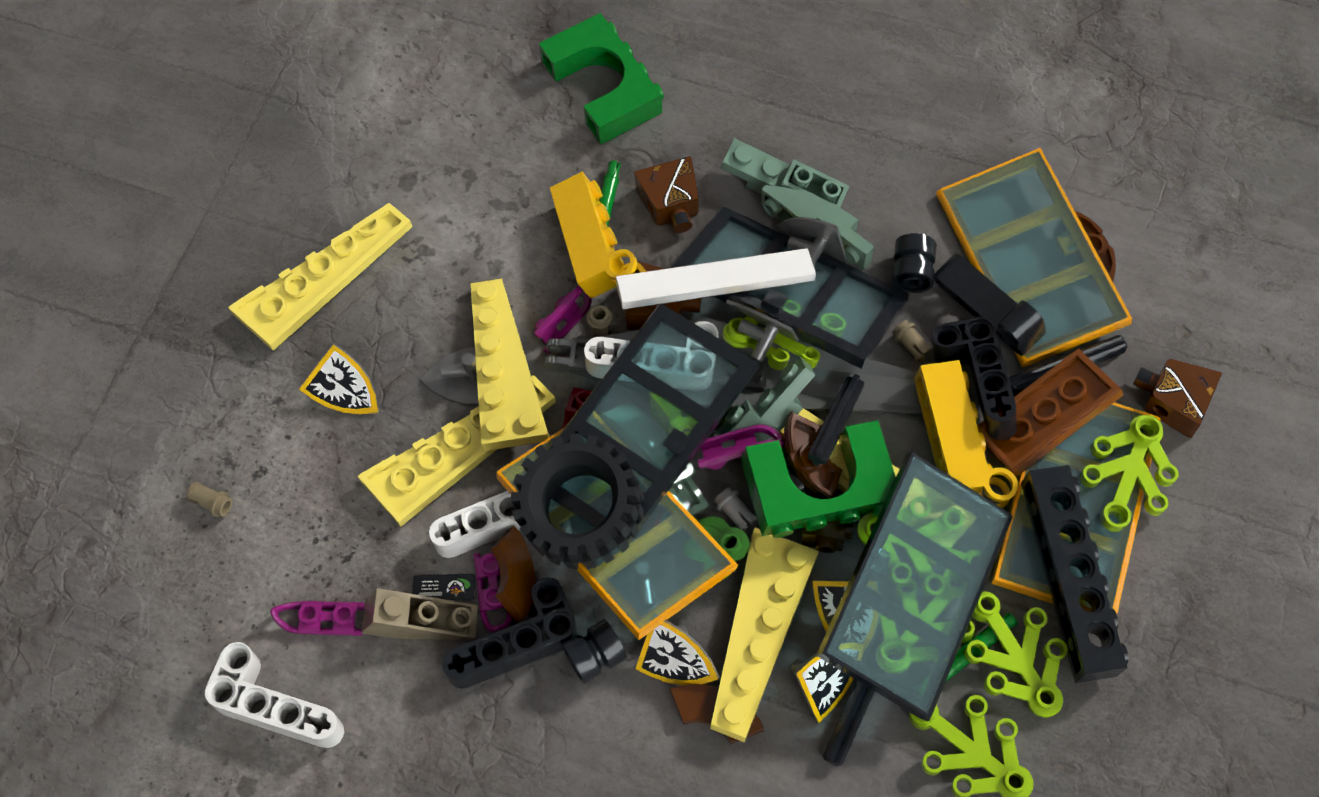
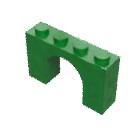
[539,13,664,145]
[741,420,896,538]

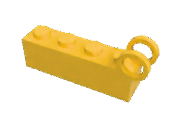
[550,171,646,299]
[914,360,1018,509]

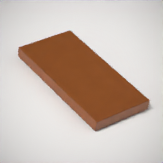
[977,348,1123,477]

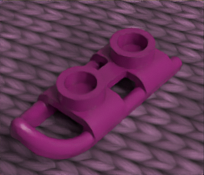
[534,285,592,354]
[697,425,785,470]
[473,553,513,633]
[270,601,365,636]

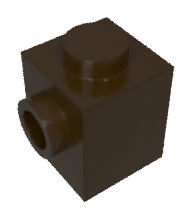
[801,520,853,553]

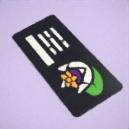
[412,574,475,601]

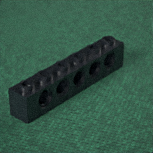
[1021,465,1129,683]

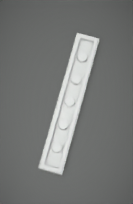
[616,248,816,309]

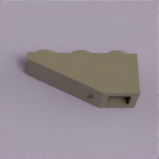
[361,588,478,640]

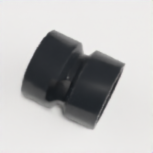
[891,233,937,293]
[561,619,627,684]

